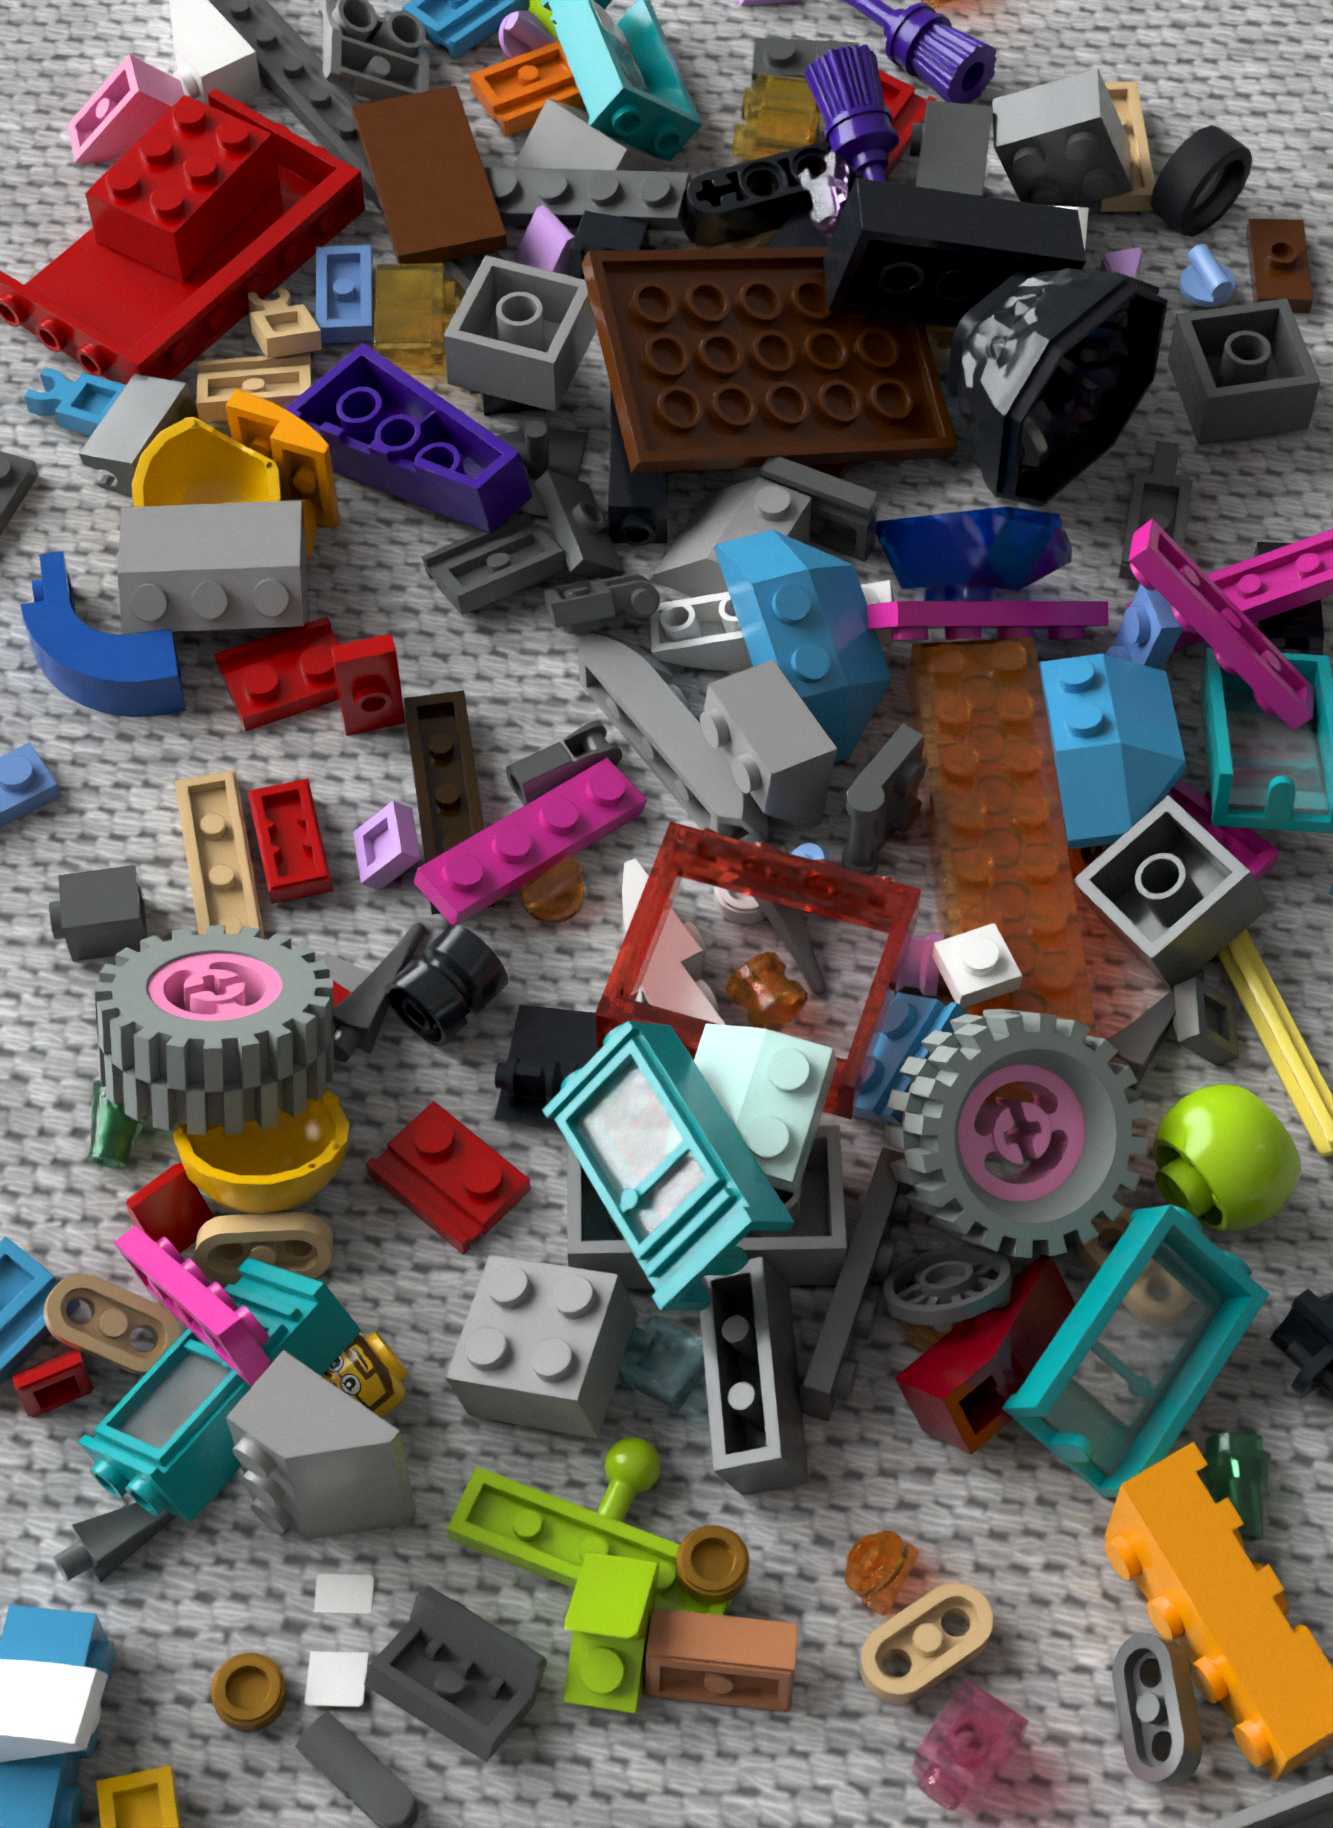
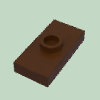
[1246,219,1313,313]

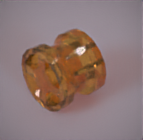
[726,952,808,1031]

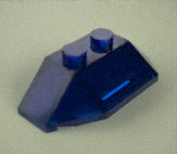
[875,506,1072,601]

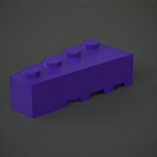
[285,342,533,534]

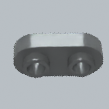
[1112,1633,1203,1787]

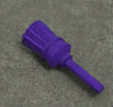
[843,0,997,104]
[805,45,899,182]

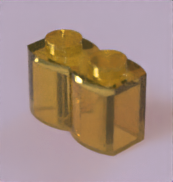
[732,73,820,163]
[374,263,457,375]

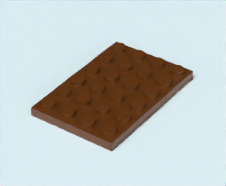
[581,247,958,473]

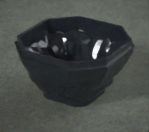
[948,268,1168,506]

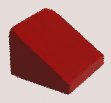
[125,1162,214,1253]
[12,1348,94,1418]

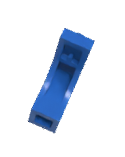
[20,551,186,717]

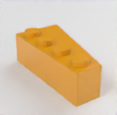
[1104,1441,1333,1781]

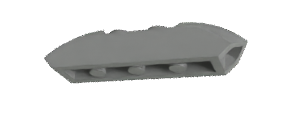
[578,631,768,853]

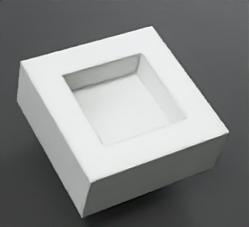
[932,923,1022,1008]

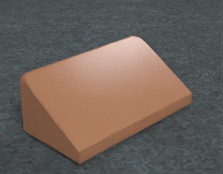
[645,1608,799,1712]

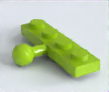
[447,1437,733,1616]

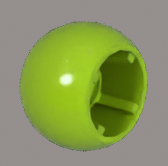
[1152,1084,1301,1232]

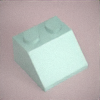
[665,1023,837,1194]

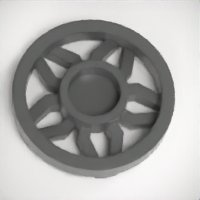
[883,1245,1014,1332]

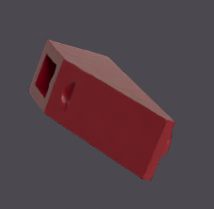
[895,1254,1076,1455]

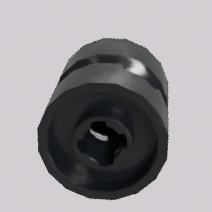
[385,925,508,1047]

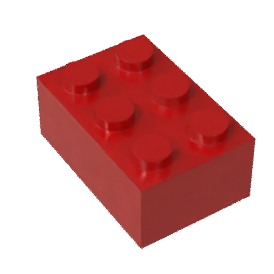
[85,95,280,282]

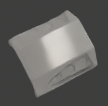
[318,0,430,101]

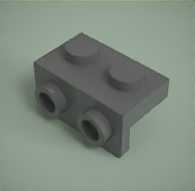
[364,1586,547,1762]

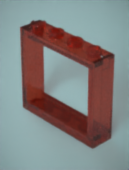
[595,822,921,1120]

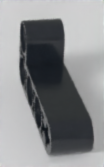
[684,111,889,247]

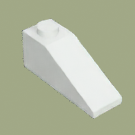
[169,0,262,105]

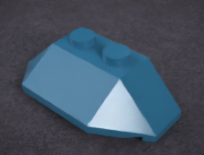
[714,530,892,764]
[1036,653,1186,850]

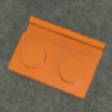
[470,41,585,137]

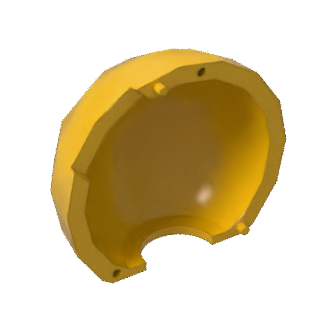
[132,417,283,507]
[173,1088,350,1214]

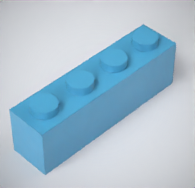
[0,1604,115,1828]

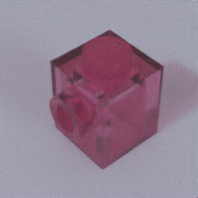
[912,1678,1029,1816]

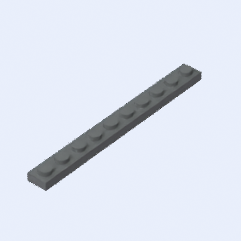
[209,0,505,301]

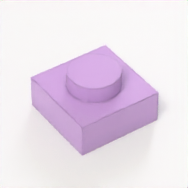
[353,801,421,890]

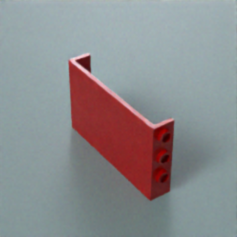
[0,89,365,385]

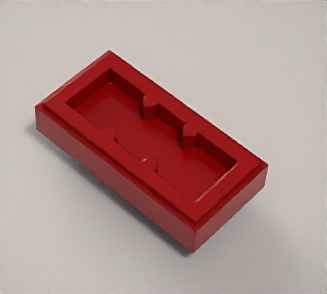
[330,634,406,736]
[247,778,333,904]

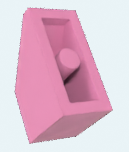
[67,54,184,165]

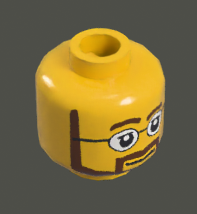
[322,1331,410,1419]

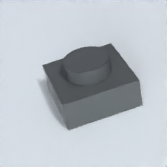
[1173,977,1239,1066]

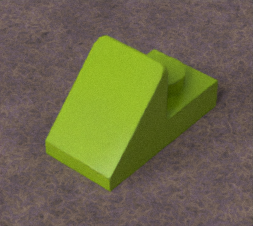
[563,1552,660,1713]

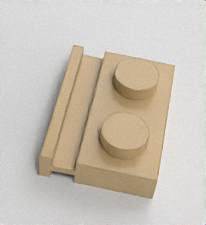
[196,352,313,425]

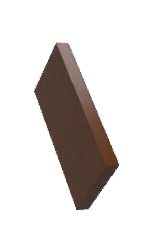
[352,86,507,270]

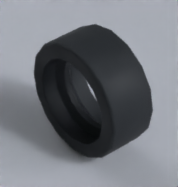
[1151,125,1253,237]

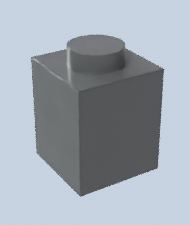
[49,865,148,961]

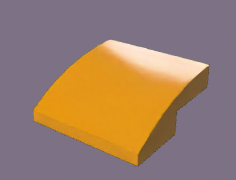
[226,389,340,529]

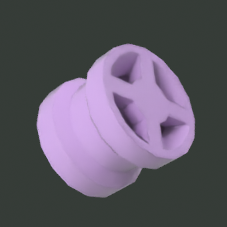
[885,927,944,997]

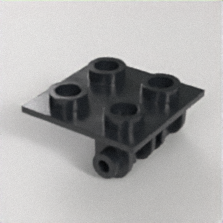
[495,1005,647,1130]

